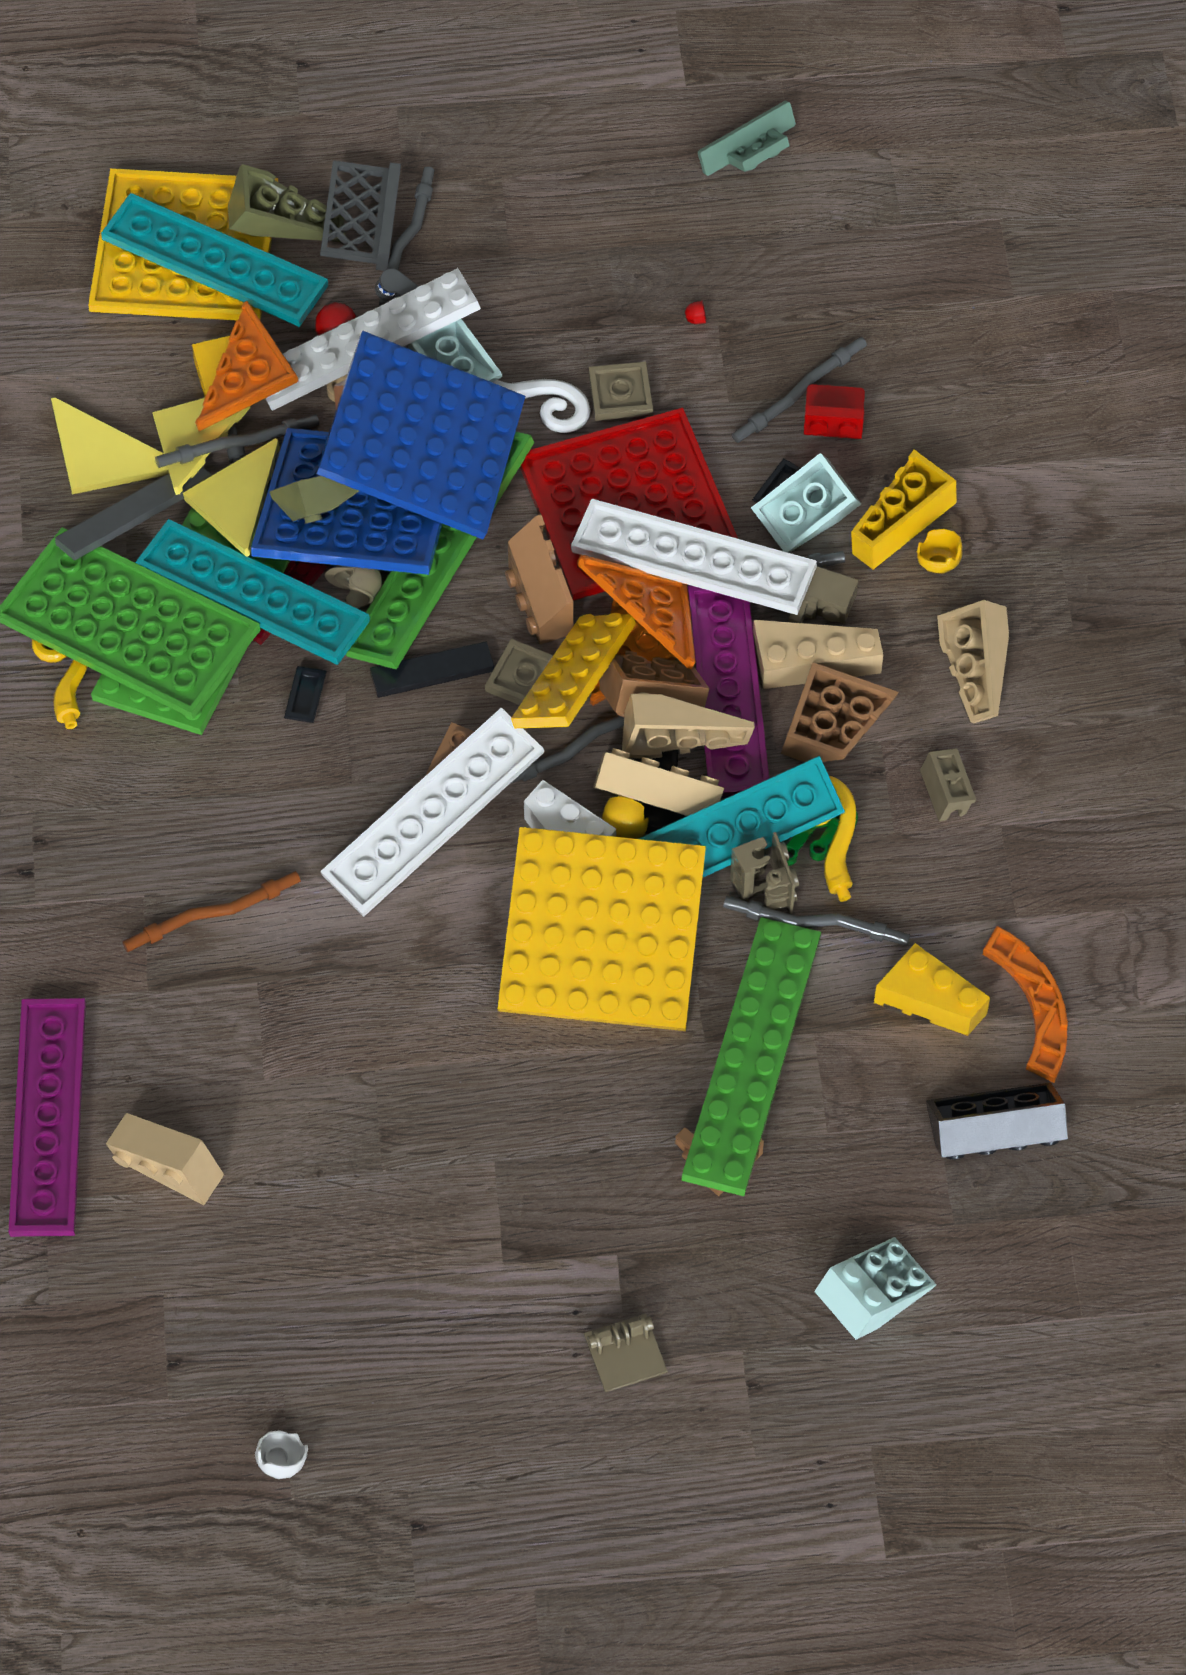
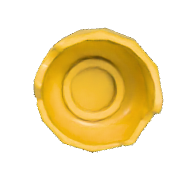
[917,529,962,574]
[602,796,649,839]

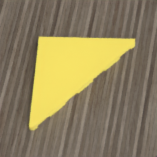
[51,398,169,494]
[152,398,250,495]
[183,438,280,557]

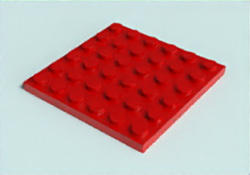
[520,408,738,601]

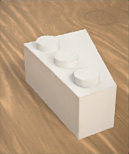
[524,780,616,837]

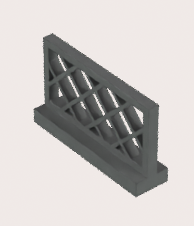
[320,160,401,271]

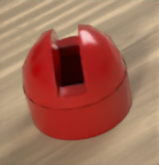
[685,300,706,324]

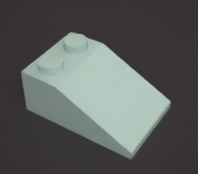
[408,319,502,382]
[751,453,862,553]

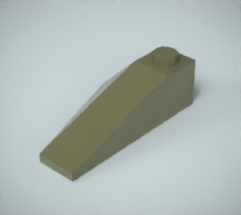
[228,164,345,242]
[269,476,359,524]

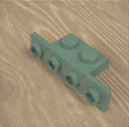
[698,101,796,176]

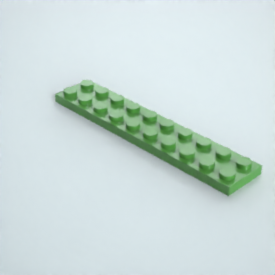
[346,432,534,669]
[681,917,821,1196]

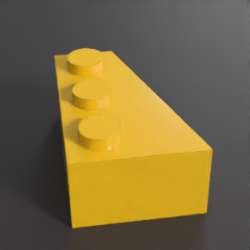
[874,943,990,1036]

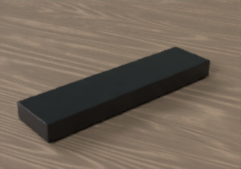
[370,641,494,698]

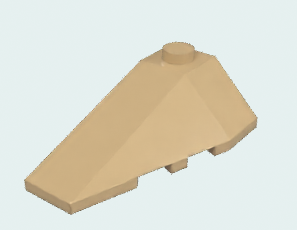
[937,600,1009,723]
[622,692,755,759]

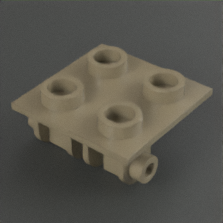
[764,832,799,914]
[584,1313,668,1393]

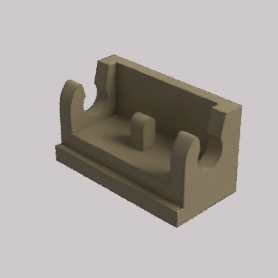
[920,748,976,821]
[730,837,770,902]

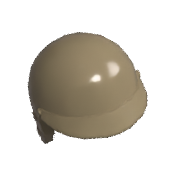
[325,565,382,608]

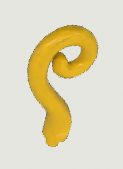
[32,639,88,729]
[814,776,857,902]

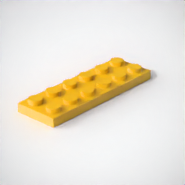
[511,613,636,729]

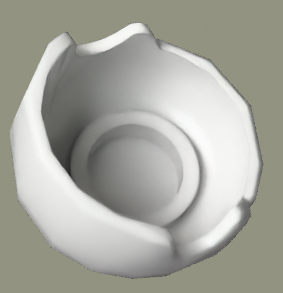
[255,1430,308,1479]

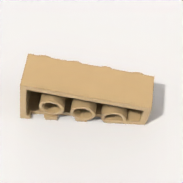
[753,620,883,689]
[593,748,724,816]

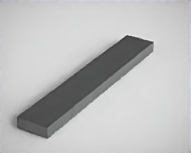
[55,467,212,561]

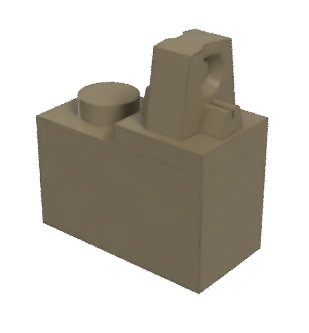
[788,567,859,624]

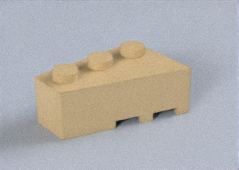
[106,1113,224,1205]

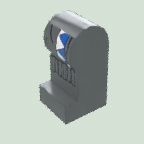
[375,269,419,301]

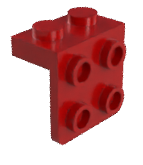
[803,384,865,439]

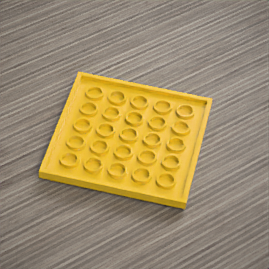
[88,168,279,321]
[497,827,706,1031]

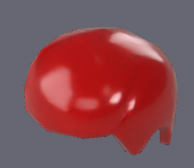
[315,302,357,336]

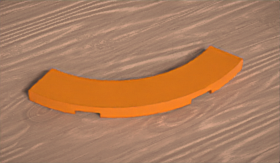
[982,926,1068,1083]

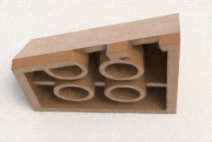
[505,514,573,645]

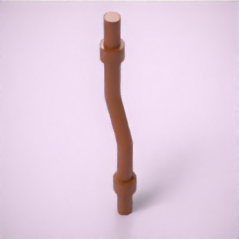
[122,871,301,952]

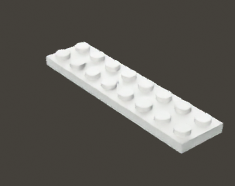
[265,268,481,411]
[571,499,817,615]
[320,708,544,917]

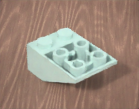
[814,1237,936,1340]

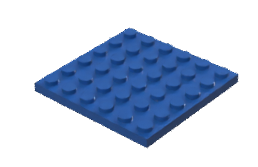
[316,331,526,539]
[251,428,442,575]

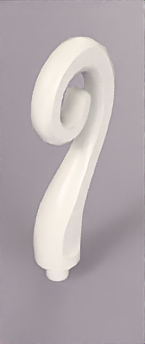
[492,379,591,433]

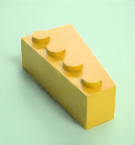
[851,450,957,570]

